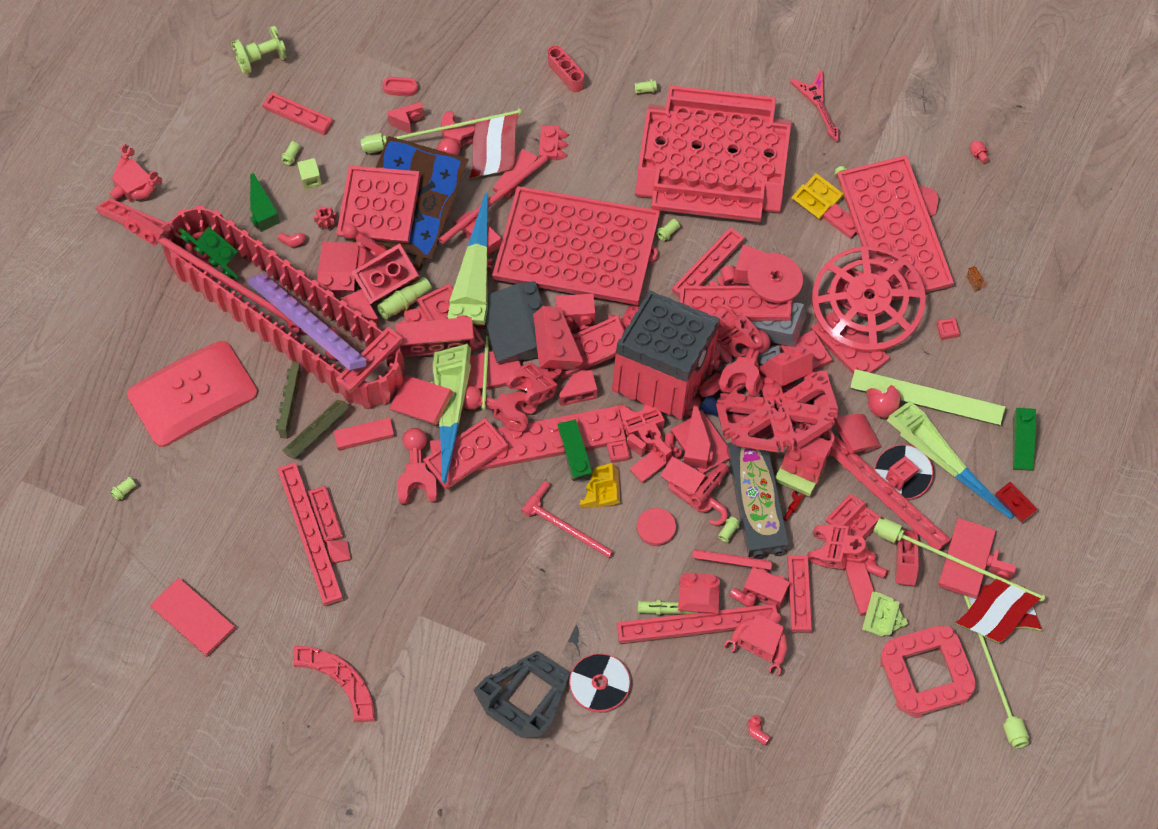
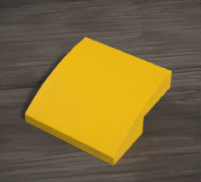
[791,173,844,220]

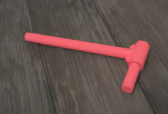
[521,481,613,558]

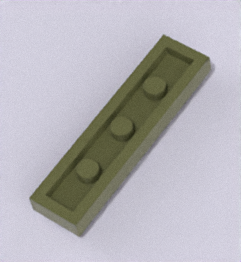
[276,362,302,439]
[283,400,349,458]

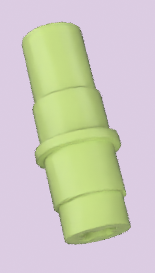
[377,277,432,319]

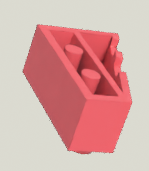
[533,306,583,370]

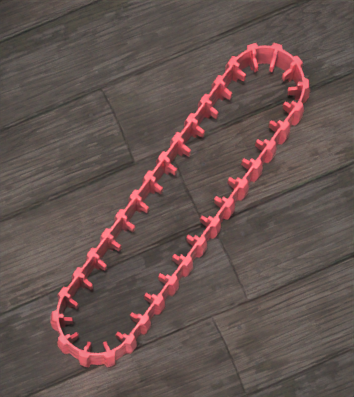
[163,205,405,409]

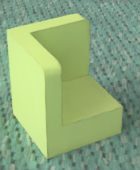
[297,158,322,190]

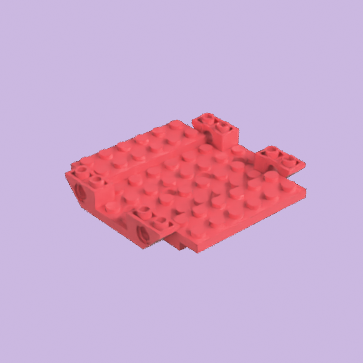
[635,85,791,222]

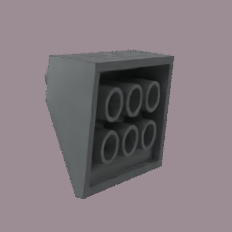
[485,281,543,363]

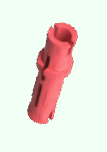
[690,463,729,507]

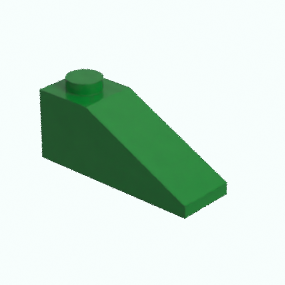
[249,173,280,232]
[1013,408,1036,471]
[557,419,592,480]

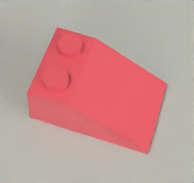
[317,242,360,297]
[352,243,421,304]

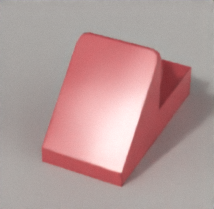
[387,102,424,133]

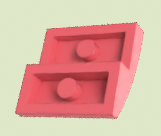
[834,414,881,454]
[825,494,882,543]

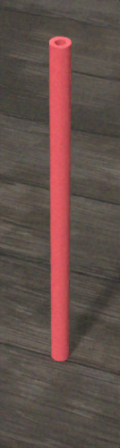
[439,155,548,244]

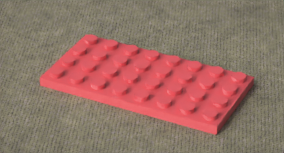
[837,155,954,302]

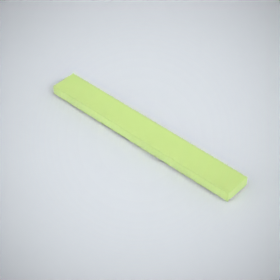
[850,369,1005,425]

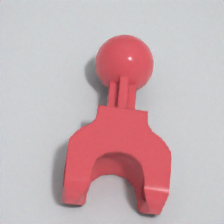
[719,330,770,396]
[463,386,539,431]
[397,428,437,504]

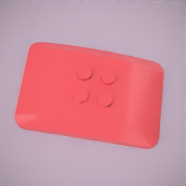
[127,341,257,447]

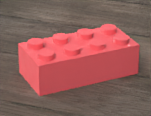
[395,315,475,357]

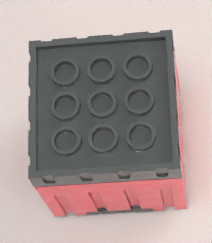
[612,290,720,420]

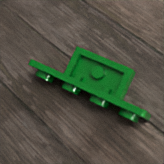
[178,226,239,280]

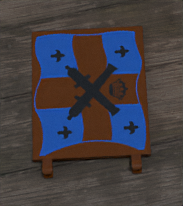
[353,136,469,271]

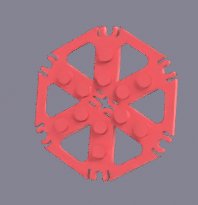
[716,372,839,453]

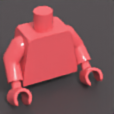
[109,144,162,202]
[724,611,787,676]

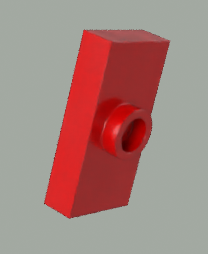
[995,482,1037,523]

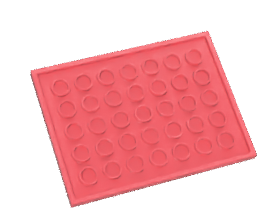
[492,186,660,305]

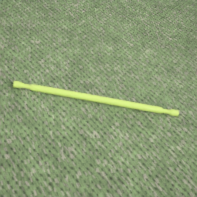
[482,336,489,410]

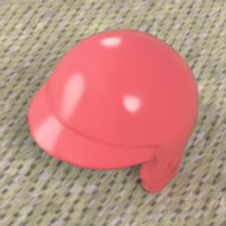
[866,385,901,418]

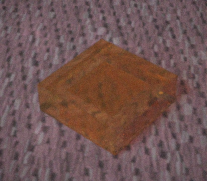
[966,266,983,292]

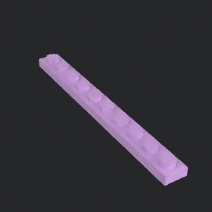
[248,274,367,370]

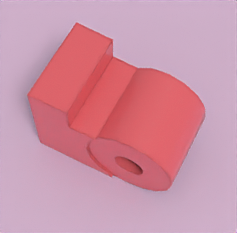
[717,266,739,286]

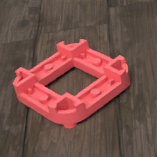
[880,626,975,718]

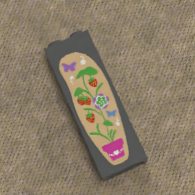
[727,437,789,559]

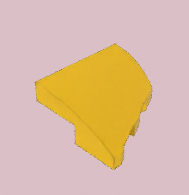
[580,463,620,507]

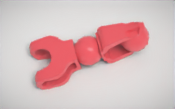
[435,111,476,156]

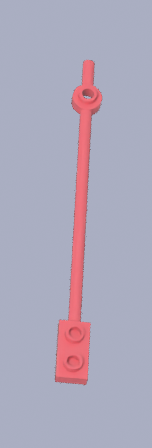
[123,210,308,335]

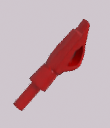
[783,491,805,521]

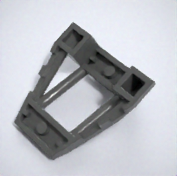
[474,651,570,737]

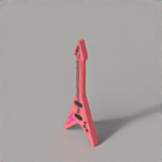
[790,70,838,142]

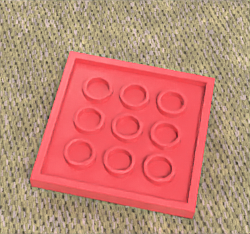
[336,165,421,243]

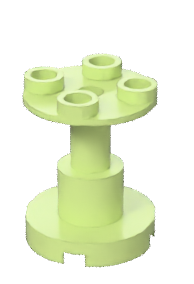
[231,26,287,75]

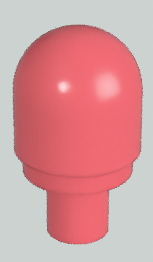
[970,140,989,163]

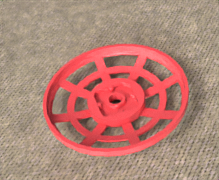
[812,246,925,352]

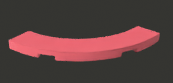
[294,646,375,722]

